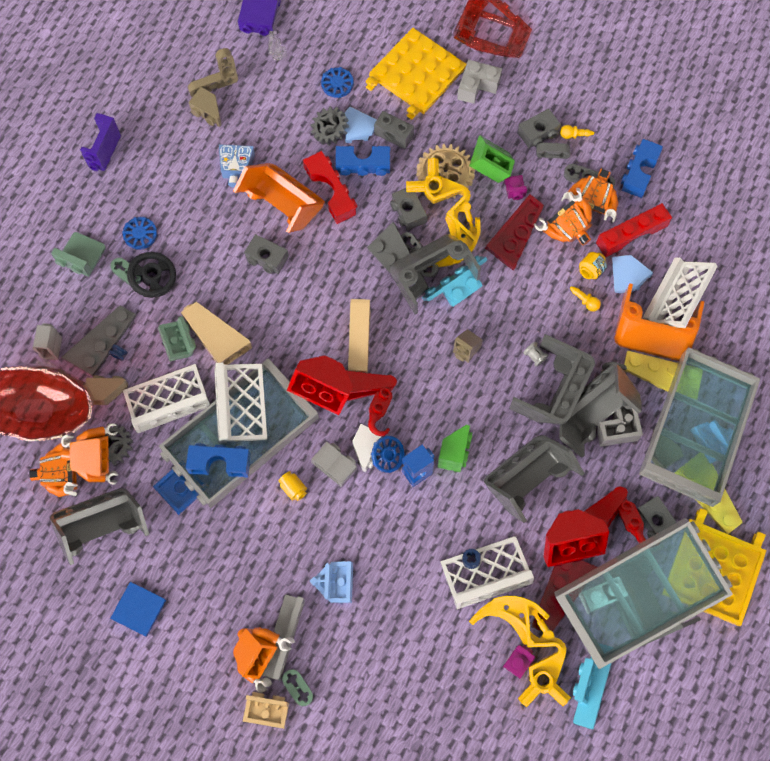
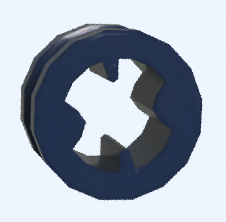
[108,344,128,361]
[462,549,481,569]

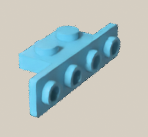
[422,256,488,307]
[573,643,614,730]

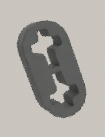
[536,143,570,159]

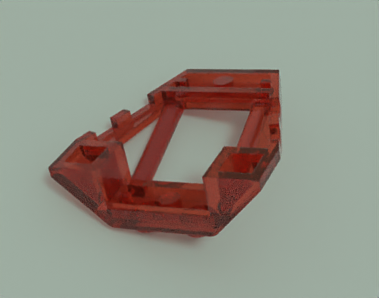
[453,0,532,58]

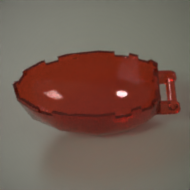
[0,363,95,441]

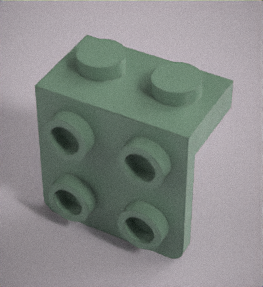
[51,232,106,277]

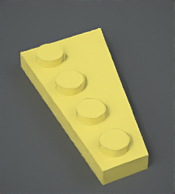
[624,351,702,401]
[674,453,743,534]

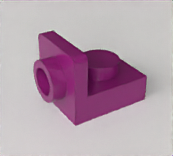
[504,175,527,200]
[503,645,535,679]

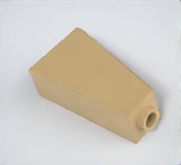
[348,299,371,373]
[181,302,252,365]

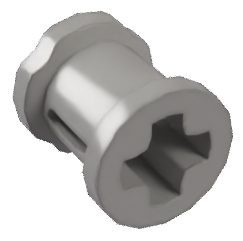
[523,342,549,367]

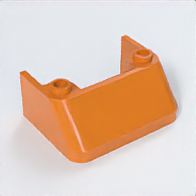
[233,163,325,233]
[614,283,704,361]

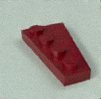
[485,194,544,271]
[531,560,598,632]

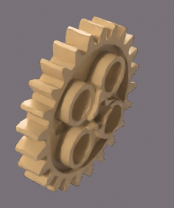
[416,144,475,200]

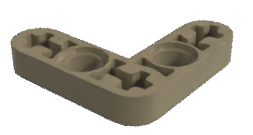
[187,48,238,97]

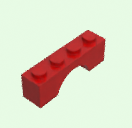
[303,151,358,224]
[596,203,672,258]

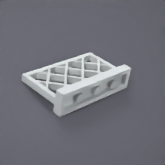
[643,258,718,328]
[214,363,267,444]
[123,364,210,433]
[440,536,534,609]

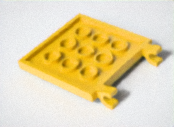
[366,28,467,120]
[661,508,767,626]

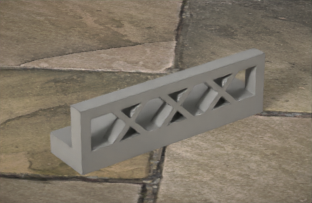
[262,594,305,681]

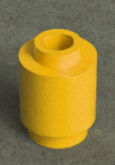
[279,471,307,501]

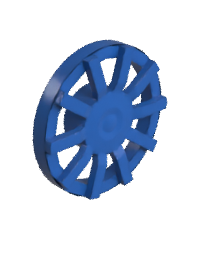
[321,67,354,98]
[122,217,157,250]
[371,436,404,473]

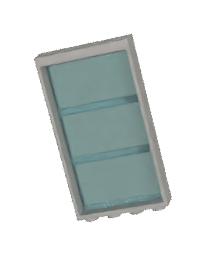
[639,347,760,507]
[159,358,319,508]
[554,518,733,669]

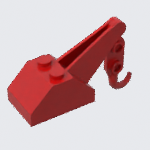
[286,355,397,436]
[544,486,660,567]

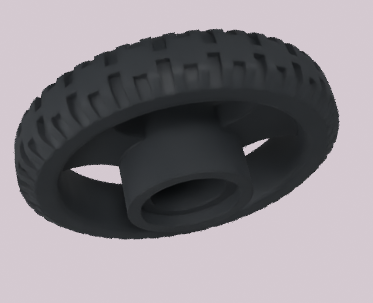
[127,252,176,298]

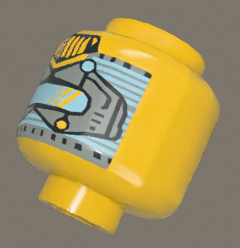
[579,252,607,279]

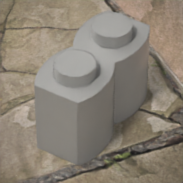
[33,323,62,360]
[311,442,357,487]

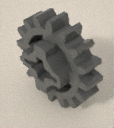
[310,106,349,146]
[100,423,134,466]

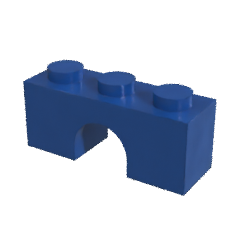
[620,139,663,198]
[335,146,390,176]
[186,443,251,478]
[402,444,435,487]

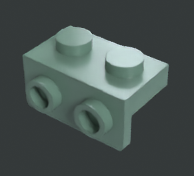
[158,316,196,361]

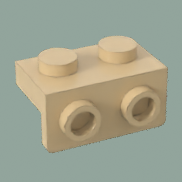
[243,692,289,729]

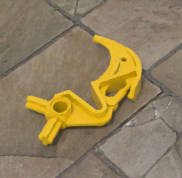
[406,158,481,267]
[469,596,571,707]

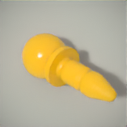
[560,125,594,139]
[570,286,601,312]

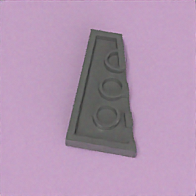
[367,222,429,300]
[62,305,136,376]

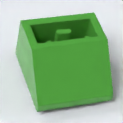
[469,135,515,183]
[437,425,473,472]

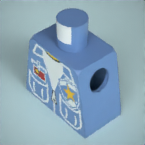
[219,145,255,188]

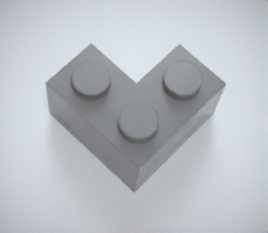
[457,60,502,104]
[596,406,643,447]

